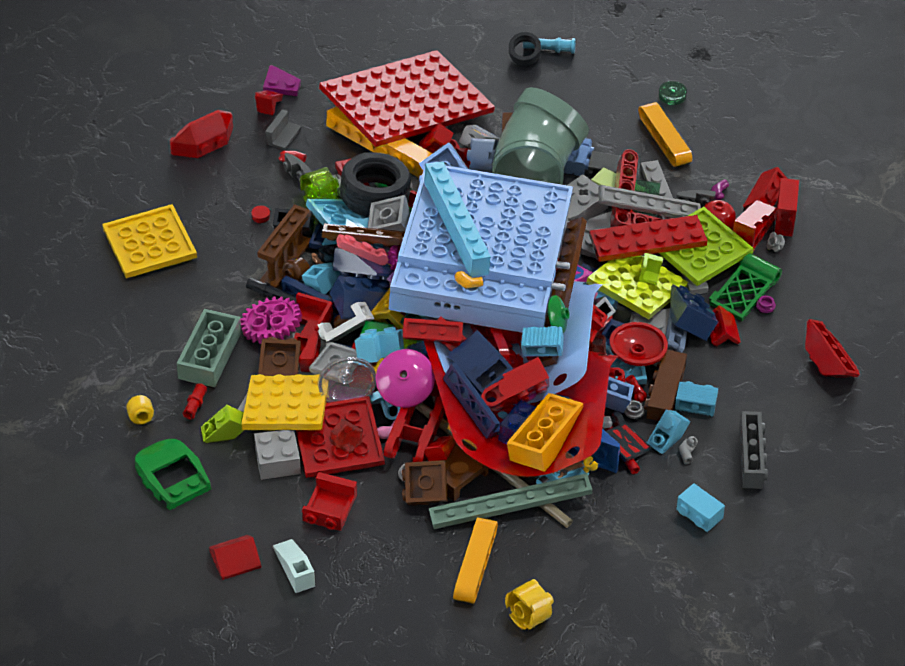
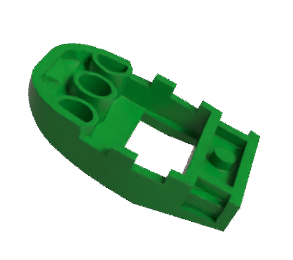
[135,439,212,510]

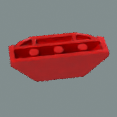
[170,110,233,158]
[805,319,860,378]

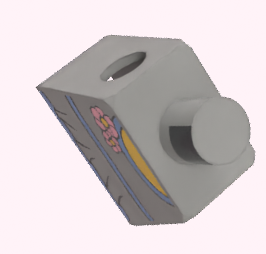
[459,125,500,149]

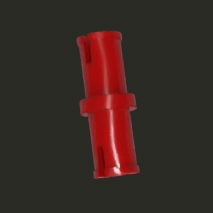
[183,383,207,419]

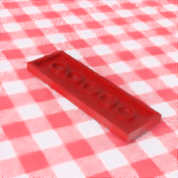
[589,215,708,262]

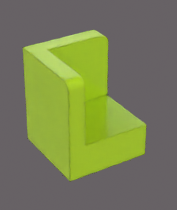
[638,253,663,285]

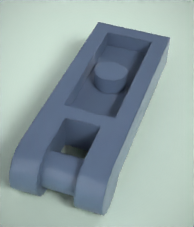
[666,311,687,353]

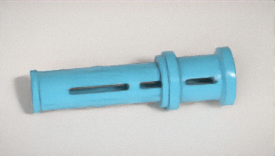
[523,37,576,54]

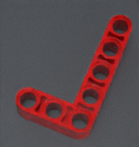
[610,149,663,227]

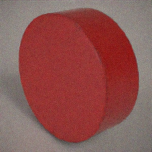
[251,206,270,223]

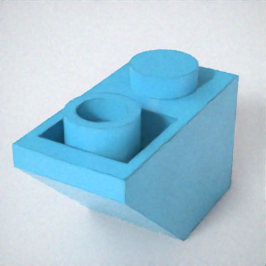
[647,410,691,454]

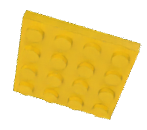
[102,204,197,278]
[241,374,329,430]

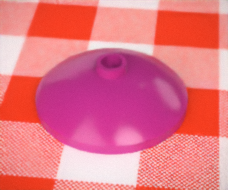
[376,349,435,408]

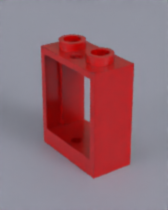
[775,178,799,237]

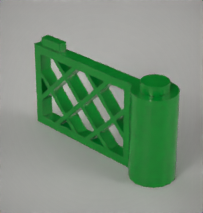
[709,254,782,321]

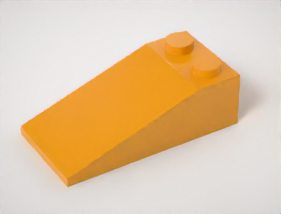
[507,393,583,472]

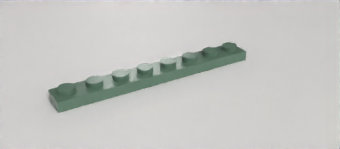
[429,473,592,529]

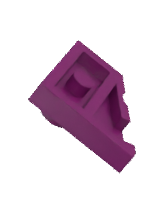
[263,65,301,96]

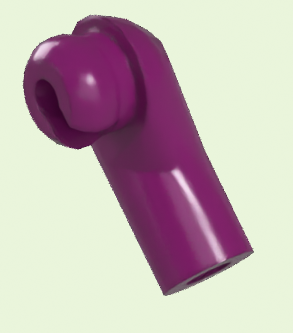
[711,179,729,200]

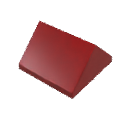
[209,535,262,580]

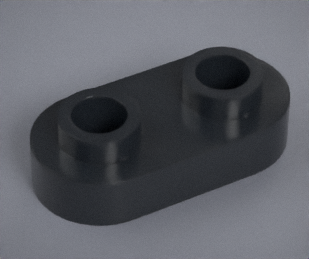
[318,244,338,263]

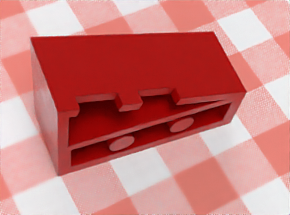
[732,200,777,251]

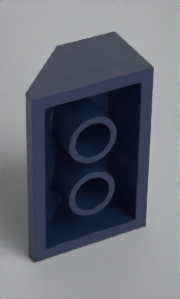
[330,276,390,323]

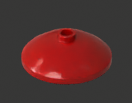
[609,322,668,366]

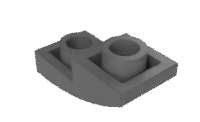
[283,153,313,187]
[677,190,716,207]

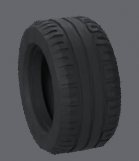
[340,152,411,217]

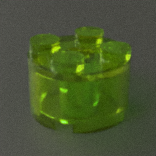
[300,167,339,203]

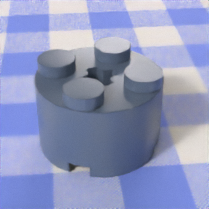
[467,138,498,173]

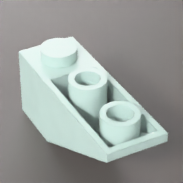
[273,539,315,593]

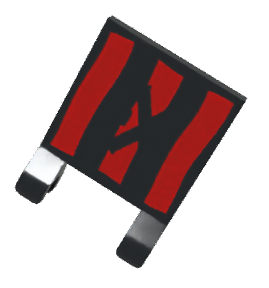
[603,412,652,462]

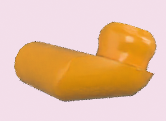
[454,271,483,288]

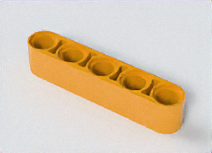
[638,102,692,167]
[453,517,498,604]

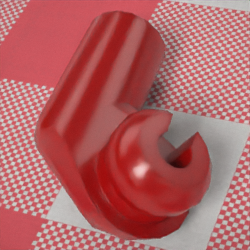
[626,375,647,403]

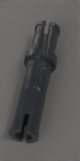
[246,277,296,304]

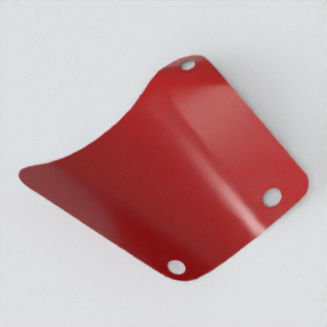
[424,340,621,476]

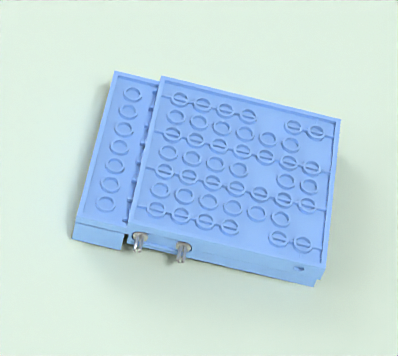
[389,162,573,332]

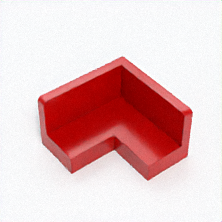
[296,292,333,339]

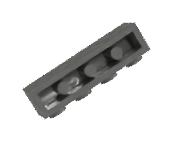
[739,411,768,489]

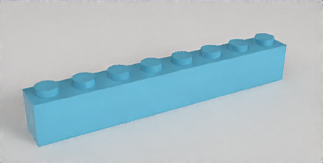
[424,161,491,277]

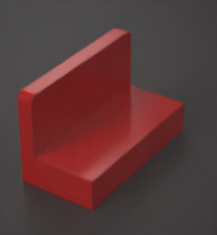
[710,305,741,346]

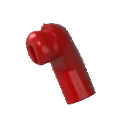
[279,151,307,162]

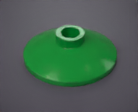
[548,295,570,333]

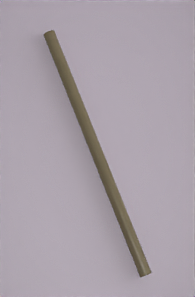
[415,402,573,528]

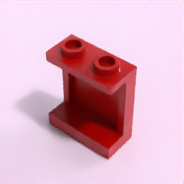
[302,472,357,531]

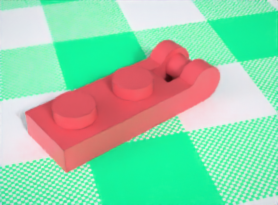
[336,234,388,266]

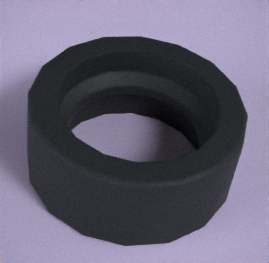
[509,32,541,66]

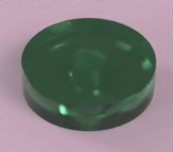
[659,81,687,105]

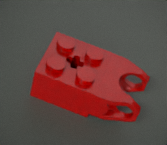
[481,357,549,413]

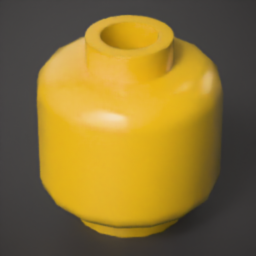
[127,395,154,425]

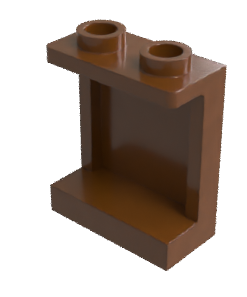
[445,442,489,501]

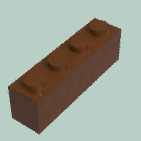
[644,350,687,421]

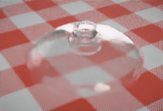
[318,357,376,402]

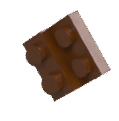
[258,337,302,376]
[402,460,447,506]

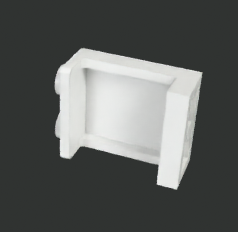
[318,302,374,342]

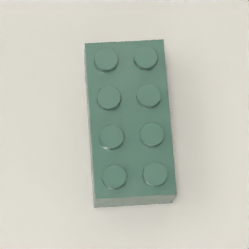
[177,309,242,387]

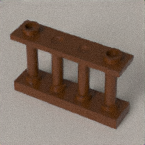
[257,204,311,288]

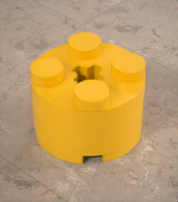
[505,579,554,630]

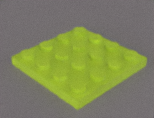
[659,206,754,286]

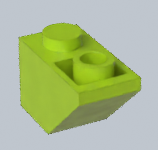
[201,405,244,443]

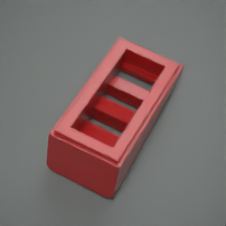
[299,331,321,372]
[424,435,456,461]

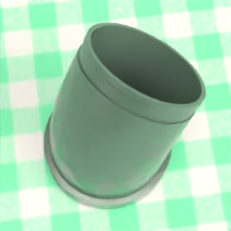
[492,87,589,185]

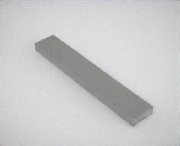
[598,185,701,218]

